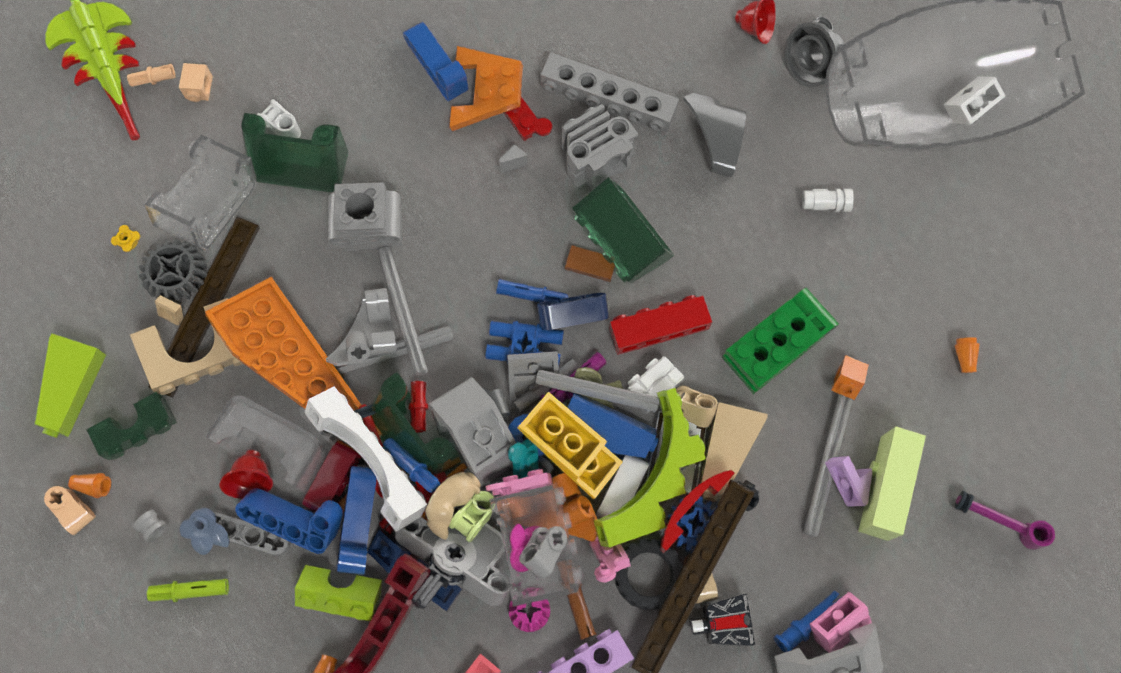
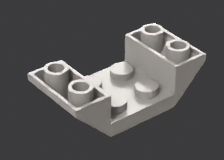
[429,377,516,489]
[774,623,883,673]

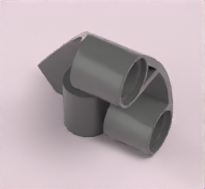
[683,93,746,177]

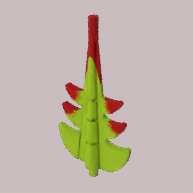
[45,0,140,141]

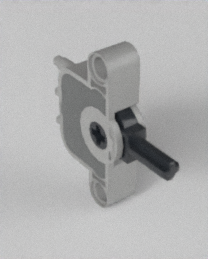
[395,504,513,609]

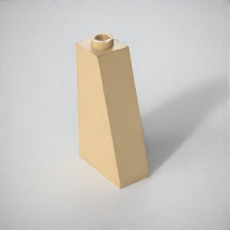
[699,402,768,502]

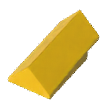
[518,392,623,500]

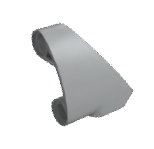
[326,288,397,366]

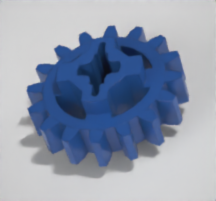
[666,496,714,552]

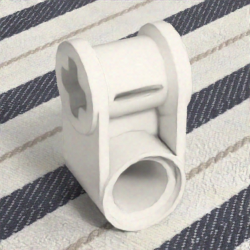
[256,99,301,143]

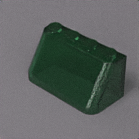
[572,177,674,283]

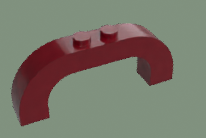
[333,554,430,673]

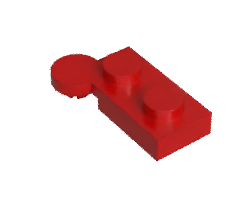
[504,96,552,141]

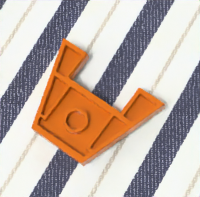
[449,46,523,131]

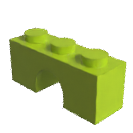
[295,565,382,621]

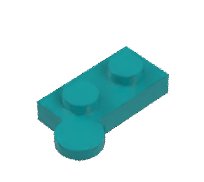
[508,439,539,494]

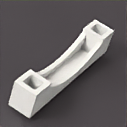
[304,387,427,532]

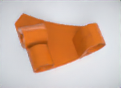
[499,472,597,542]

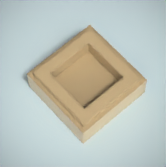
[155,295,184,326]

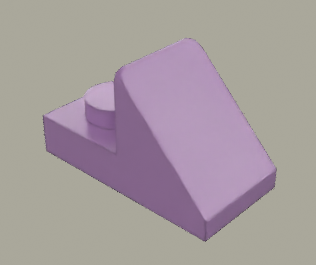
[825,456,872,507]

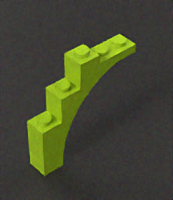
[594,388,706,547]

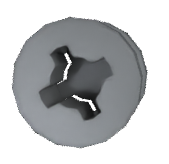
[133,510,168,543]

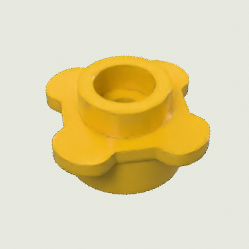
[111,225,140,252]

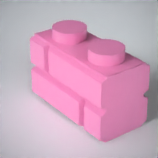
[810,592,872,653]

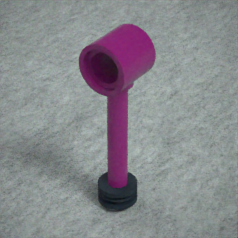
[954,491,1055,550]

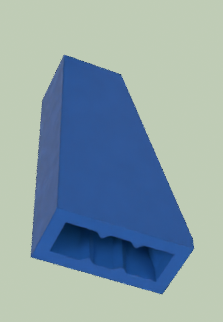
[567,393,659,458]

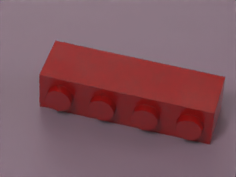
[609,295,712,355]

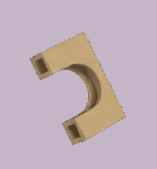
[130,298,243,395]

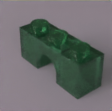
[86,392,177,460]

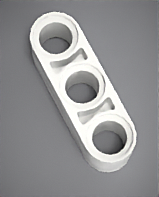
[596,455,650,519]

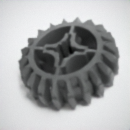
[139,238,207,303]

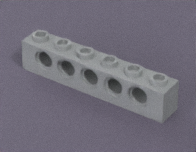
[540,52,679,133]

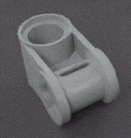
[519,526,567,579]

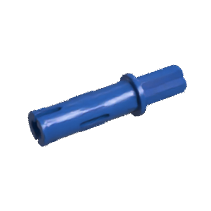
[496,279,568,303]
[382,438,440,493]

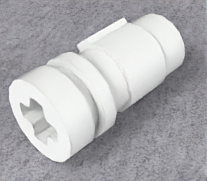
[802,189,853,212]

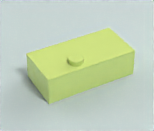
[858,427,926,541]

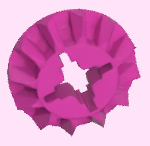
[509,589,550,632]

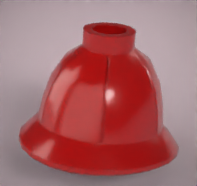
[735,0,776,44]
[219,450,273,499]

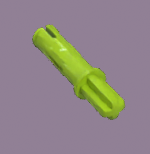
[147,578,229,602]

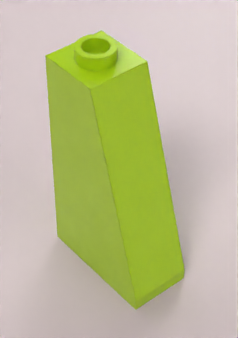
[35,333,106,438]

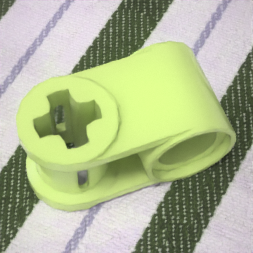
[448,491,496,542]

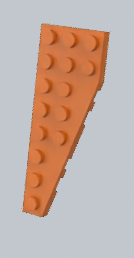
[205,277,382,437]

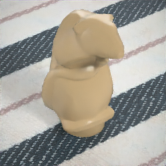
[425,472,481,540]

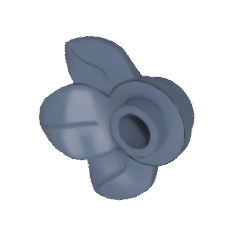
[180,508,229,555]

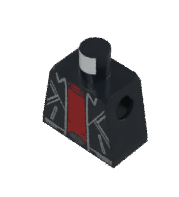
[690,594,755,646]

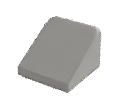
[499,145,528,173]

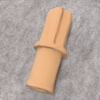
[127,64,176,87]

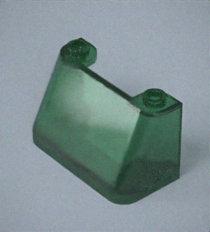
[241,113,349,192]
[371,372,462,485]

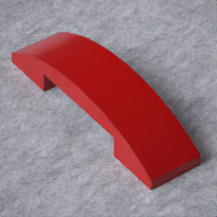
[660,470,735,553]

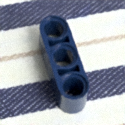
[537,292,609,330]

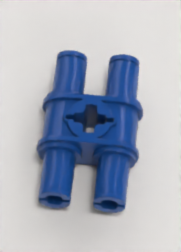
[485,321,564,365]

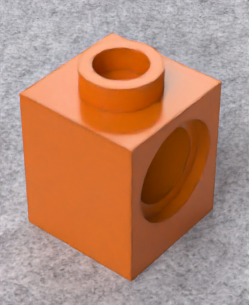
[831,355,869,400]

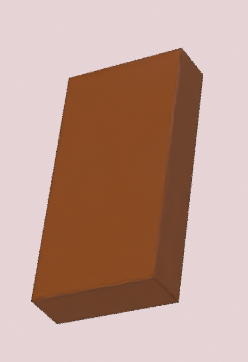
[565,245,617,282]

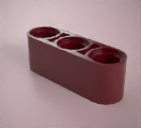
[303,440,362,512]

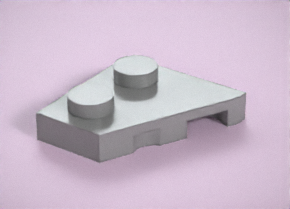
[507,351,559,402]

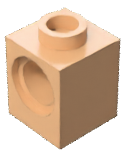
[179,63,213,102]

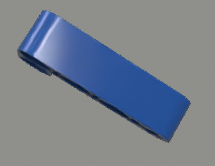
[403,22,468,102]
[337,466,377,574]
[235,488,343,554]

